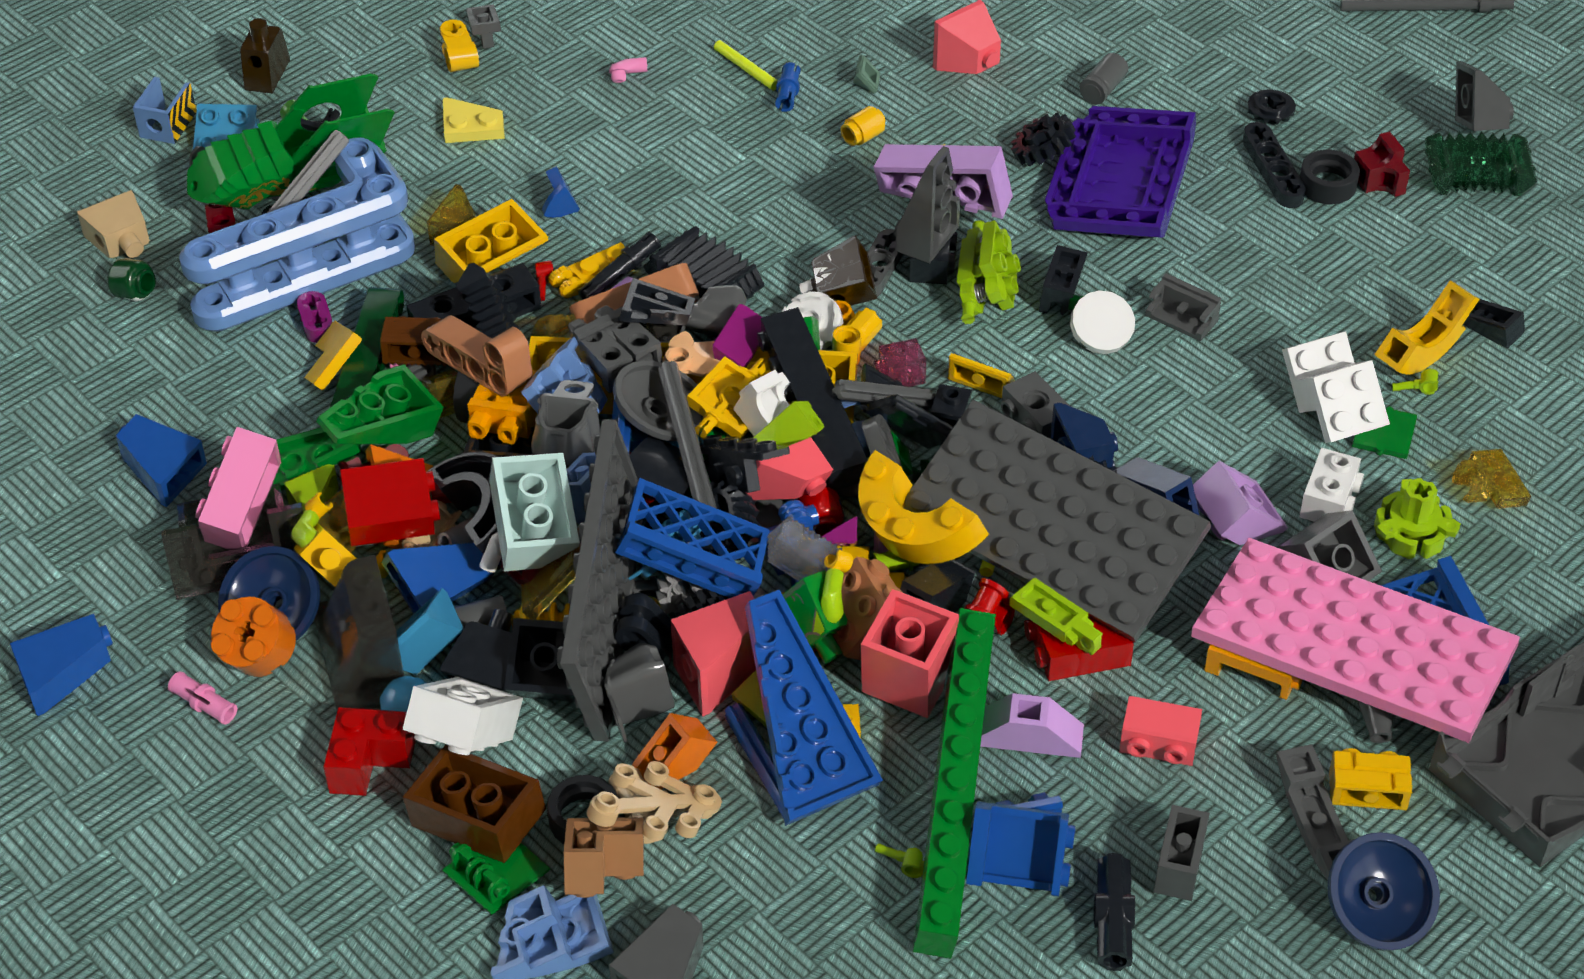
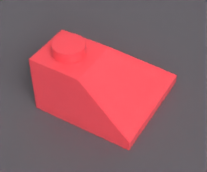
[933,0,1001,74]
[747,437,833,500]

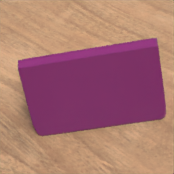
[712,304,762,368]
[822,516,857,547]

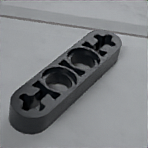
[1243,122,1306,208]

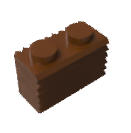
[380,316,448,367]

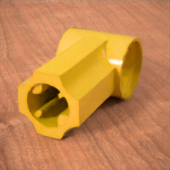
[832,308,882,365]

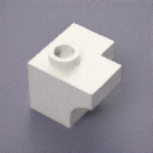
[733,370,790,436]

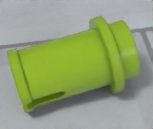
[873,551,919,572]

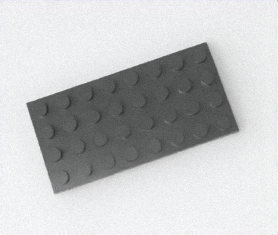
[905,399,1211,643]
[557,420,645,742]

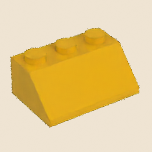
[434,199,548,283]

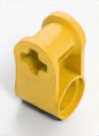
[440,19,479,73]

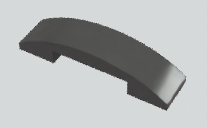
[1276,744,1354,880]

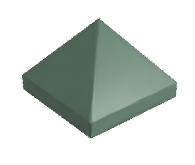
[853,55,880,94]

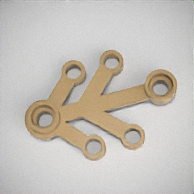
[587,761,722,841]

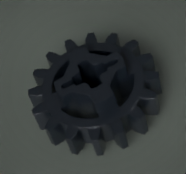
[1011,113,1076,166]

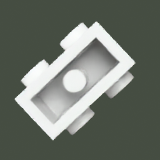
[1299,448,1364,522]

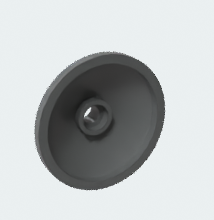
[613,360,704,441]

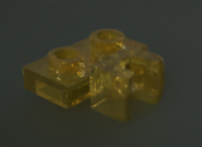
[1452,449,1531,509]

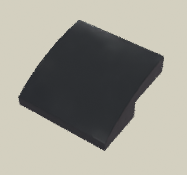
[629,436,709,497]

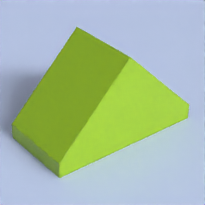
[284,464,339,525]

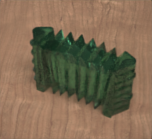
[1424,131,1537,196]

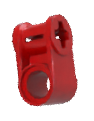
[964,578,1015,636]

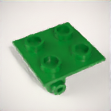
[442,843,550,915]

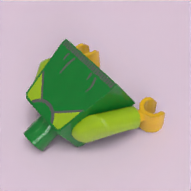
[781,549,853,664]

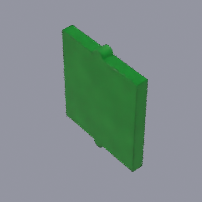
[1352,406,1417,459]

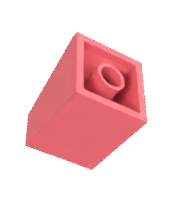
[861,589,959,718]
[671,591,756,717]

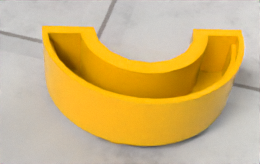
[858,450,989,564]

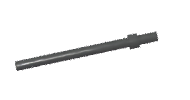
[1340,0,1514,12]

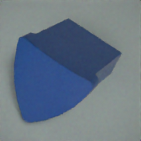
[542,166,580,218]

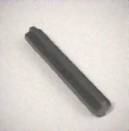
[832,379,936,409]

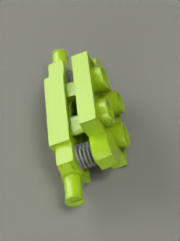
[957,220,1021,324]

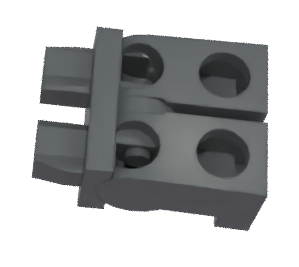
[568,305,662,394]

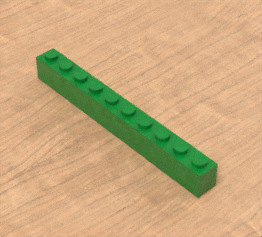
[913,608,996,959]

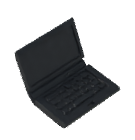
[860,363,954,449]

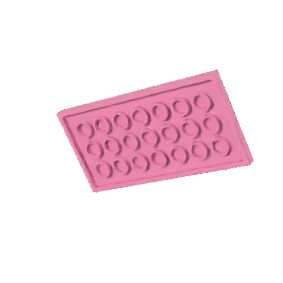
[1191,538,1520,743]

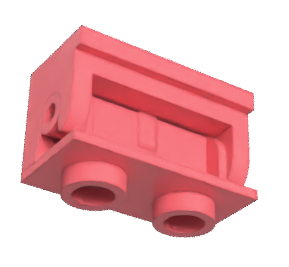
[1119,696,1202,766]

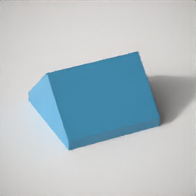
[376,588,464,675]

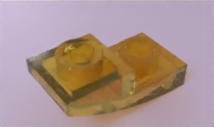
[531,313,577,337]

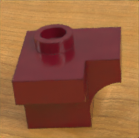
[1354,131,1410,197]

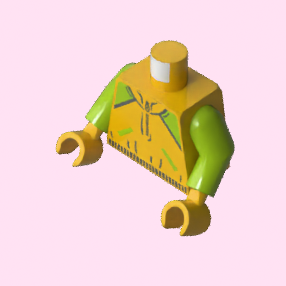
[291,492,388,594]

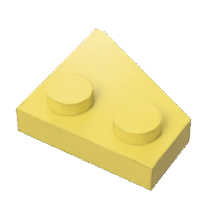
[443,97,505,143]

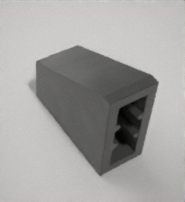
[609,904,704,979]

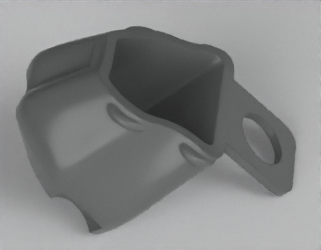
[681,285,747,338]
[531,380,600,468]
[604,643,675,742]

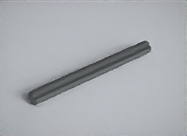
[658,360,717,524]

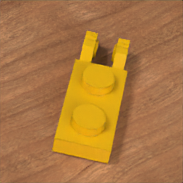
[548,242,634,299]

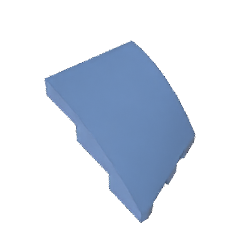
[521,337,608,414]
[491,885,614,979]

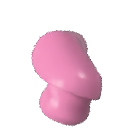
[609,57,648,83]

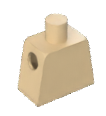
[77,190,150,258]

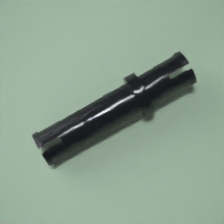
[577,231,661,299]

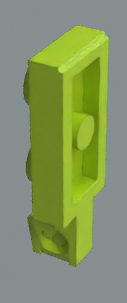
[1010,578,1102,655]

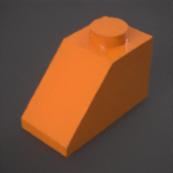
[632,713,717,790]

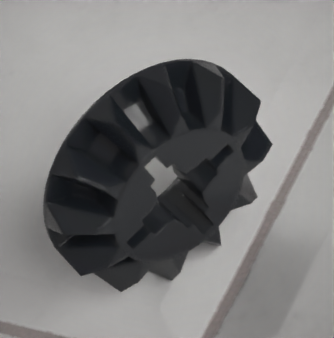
[1248,89,1296,125]

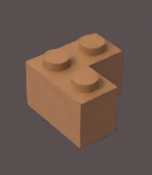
[564,817,644,898]

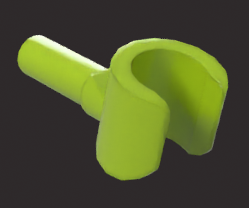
[1392,368,1438,395]
[875,843,924,878]

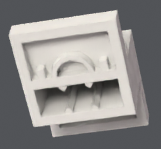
[1282,331,1390,443]

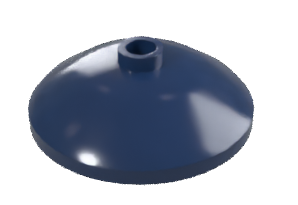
[218,546,320,641]
[1327,832,1440,951]

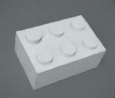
[402,677,523,755]

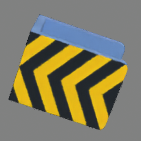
[133,77,196,144]

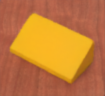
[948,353,1015,398]

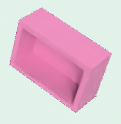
[195,427,281,554]

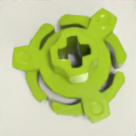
[1374,478,1461,559]

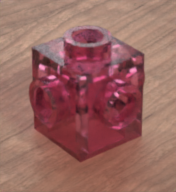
[874,338,926,387]

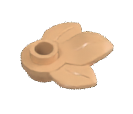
[662,331,720,377]

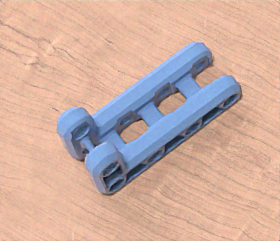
[179,137,415,332]

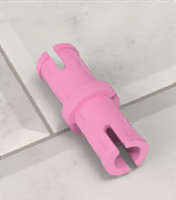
[168,671,237,725]

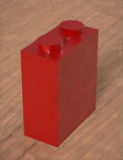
[340,458,440,546]
[1024,617,1134,682]

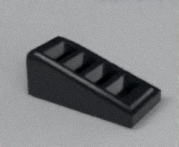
[1463,299,1525,348]

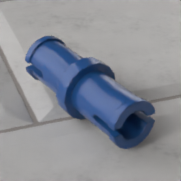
[775,62,801,112]

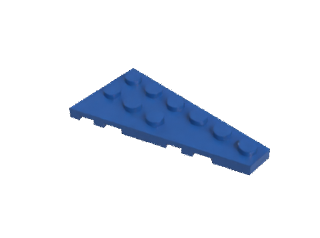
[745,589,883,826]

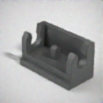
[1145,273,1222,341]

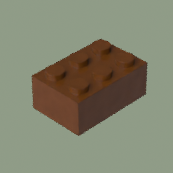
[403,744,546,863]

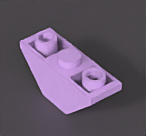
[980,693,1084,758]

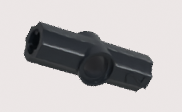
[1093,853,1135,971]

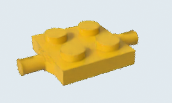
[687,356,769,440]

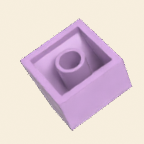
[1193,461,1288,545]

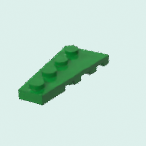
[267,427,361,498]

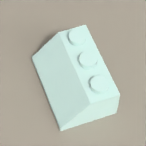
[489,453,580,572]

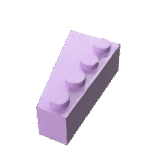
[873,144,1013,219]

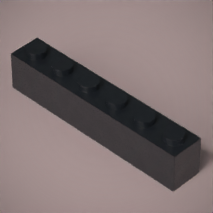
[757,307,868,490]

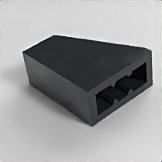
[900,560,975,613]

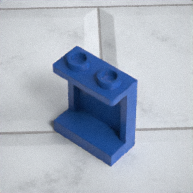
[966,801,1076,896]

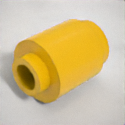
[840,106,885,146]

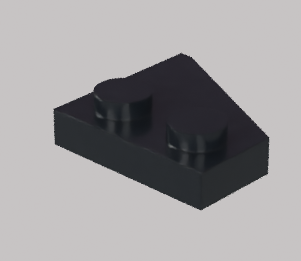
[619,278,695,326]

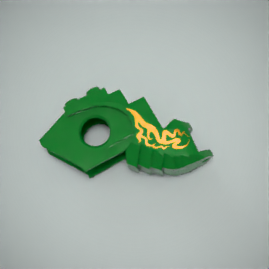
[187,73,395,210]

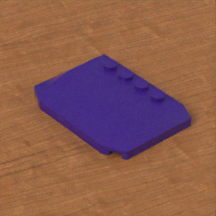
[1045,106,1196,238]

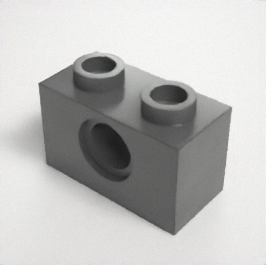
[1001,371,1070,439]
[1154,805,1210,901]

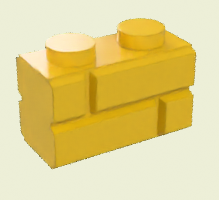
[1329,748,1412,810]

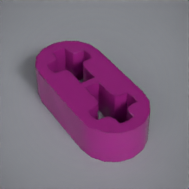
[297,291,333,343]

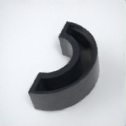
[428,452,501,571]

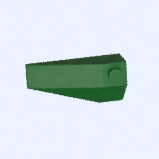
[316,364,444,444]

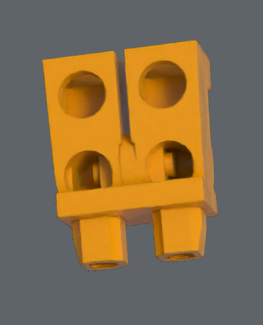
[467,370,538,444]

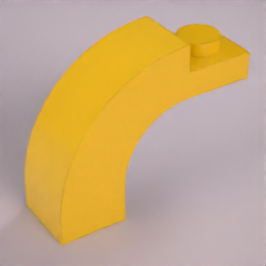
[1374,280,1480,375]

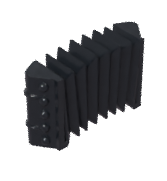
[644,226,764,303]
[455,263,521,338]

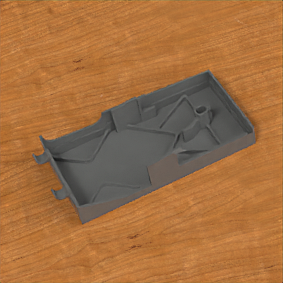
[1429,642,1584,867]

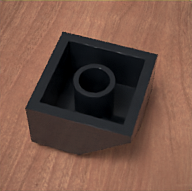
[504,618,575,702]

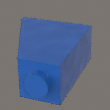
[116,414,207,507]
[381,543,495,614]
[10,614,113,716]

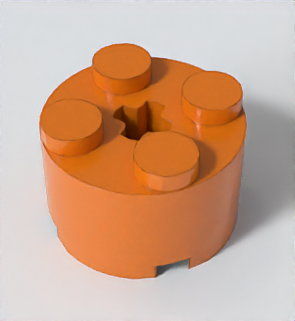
[211,597,296,677]

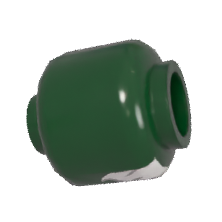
[107,258,156,301]

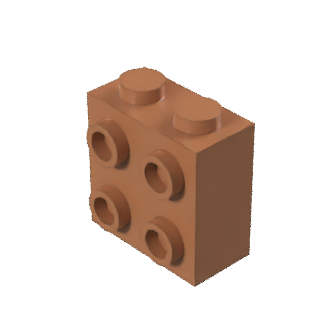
[833,557,903,660]

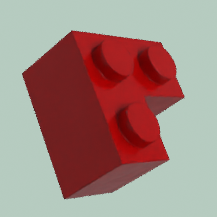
[323,707,416,796]

